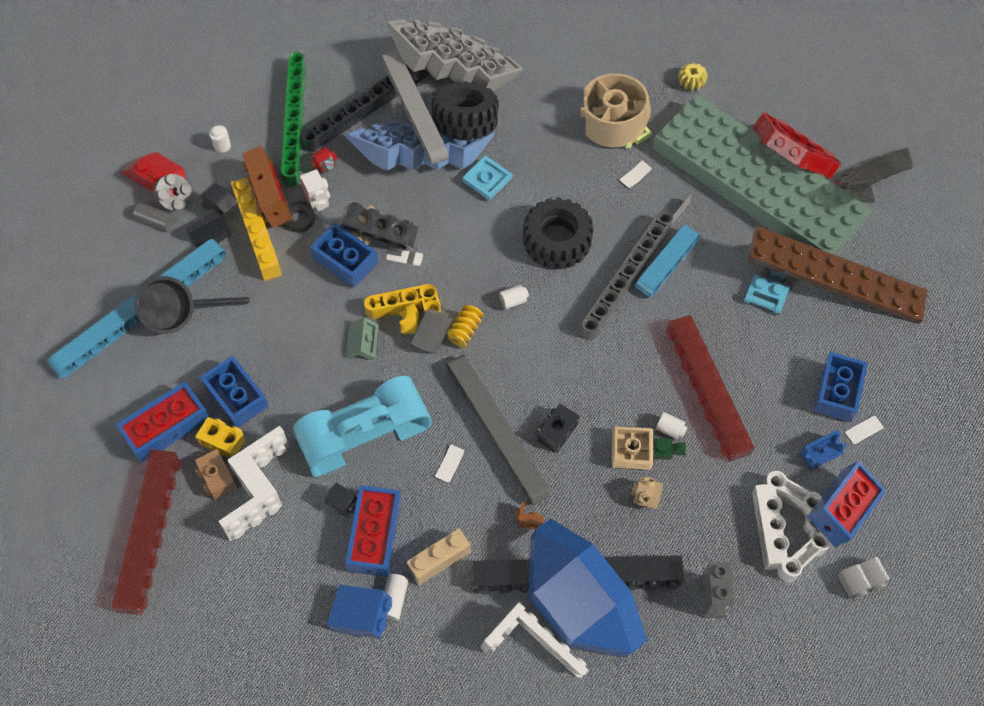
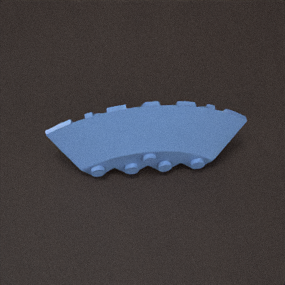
[346,121,495,170]

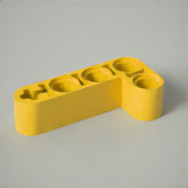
[364,284,441,319]

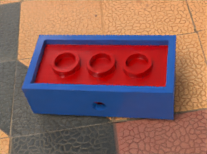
[115,381,209,463]
[807,460,887,547]
[345,485,401,577]

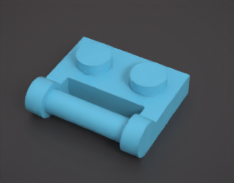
[744,274,790,315]

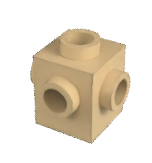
[631,477,663,509]

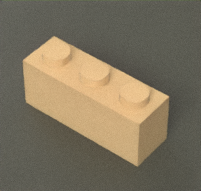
[407,528,471,586]

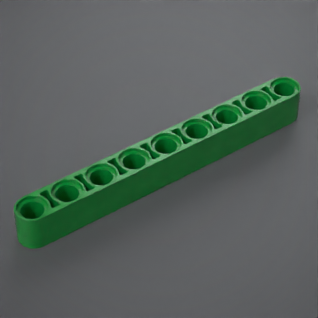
[281,51,306,187]

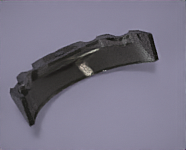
[834,148,914,203]

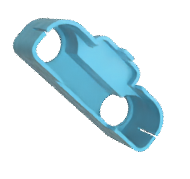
[293,376,432,477]

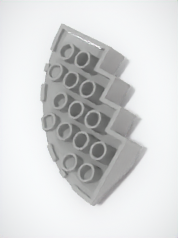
[387,20,523,92]

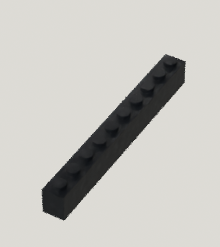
[473,555,684,594]

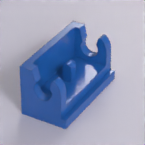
[799,430,846,471]

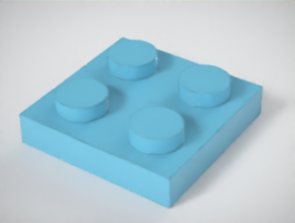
[463,155,513,201]

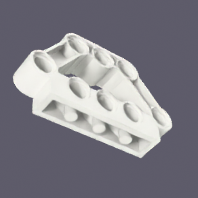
[752,471,831,583]

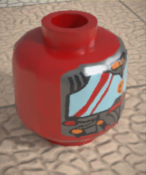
[310,147,338,174]

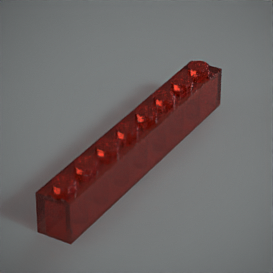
[666,315,755,462]
[112,449,181,616]

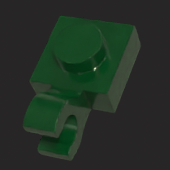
[653,438,686,460]

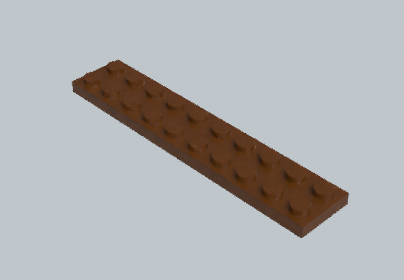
[748,226,927,324]

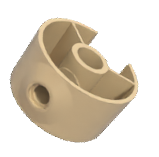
[580,74,650,147]

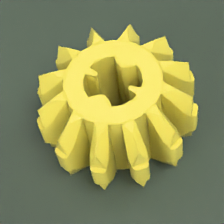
[678,62,707,91]

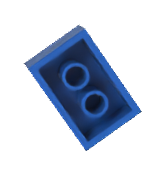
[310,222,378,288]
[813,352,868,422]
[200,355,269,428]

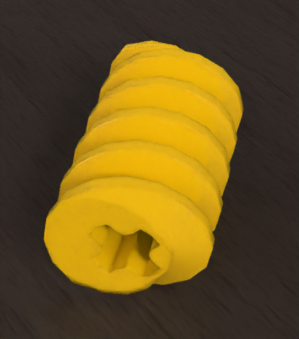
[447,305,484,348]

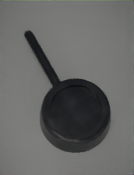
[135,276,250,334]

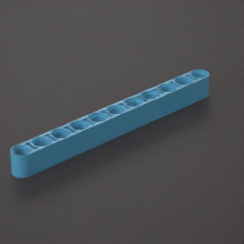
[48,239,227,378]

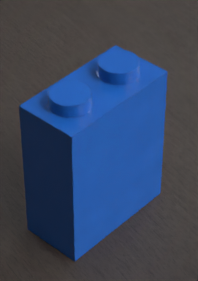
[327,584,392,639]

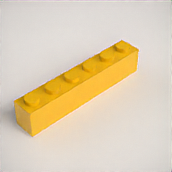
[231,177,282,281]

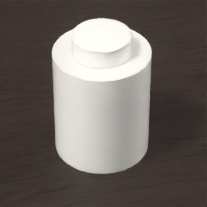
[209,126,231,153]
[499,285,529,310]
[656,412,687,440]

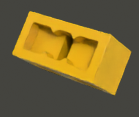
[195,417,246,459]

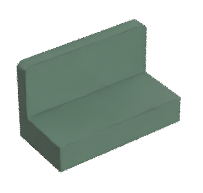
[346,317,379,360]

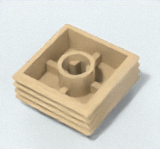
[612,426,653,470]

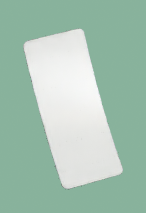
[619,160,652,188]
[435,445,464,483]

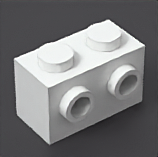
[300,169,330,212]

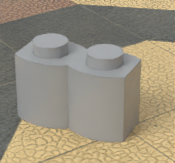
[838,557,890,599]

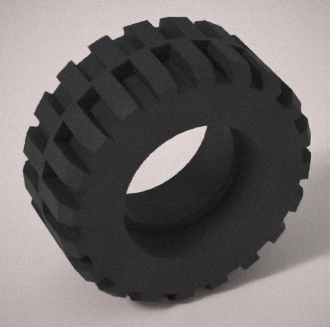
[432,81,499,140]
[523,197,594,269]

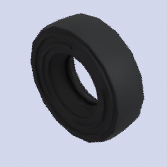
[284,201,315,233]

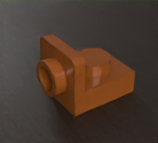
[515,502,544,530]

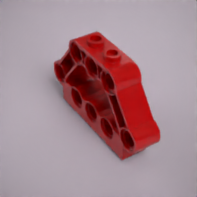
[753,112,842,179]

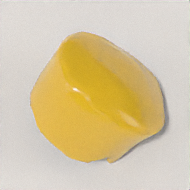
[399,303,420,334]

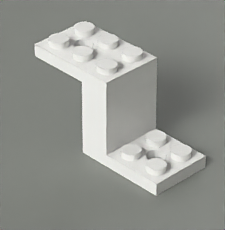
[219,426,289,541]

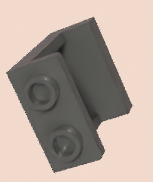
[700,562,734,618]

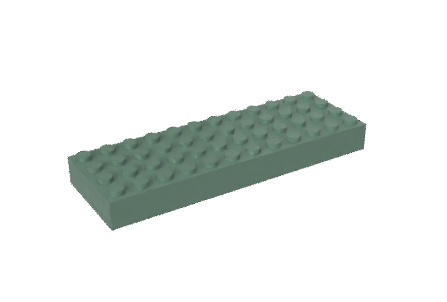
[653,94,872,255]

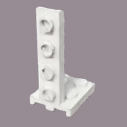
[480,603,589,678]

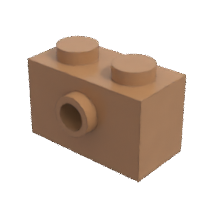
[194,449,237,500]

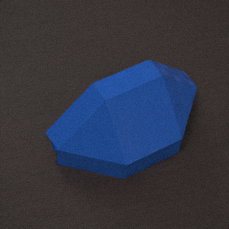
[529,519,647,658]

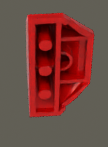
[121,152,186,197]

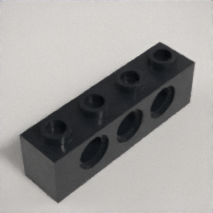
[339,202,419,251]

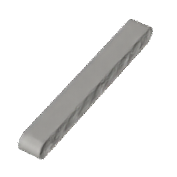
[381,50,449,165]

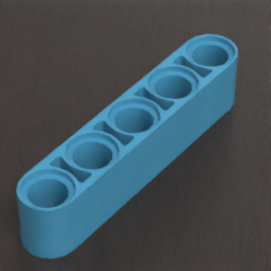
[635,225,700,298]

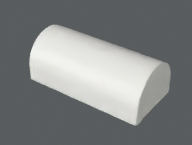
[384,574,409,621]

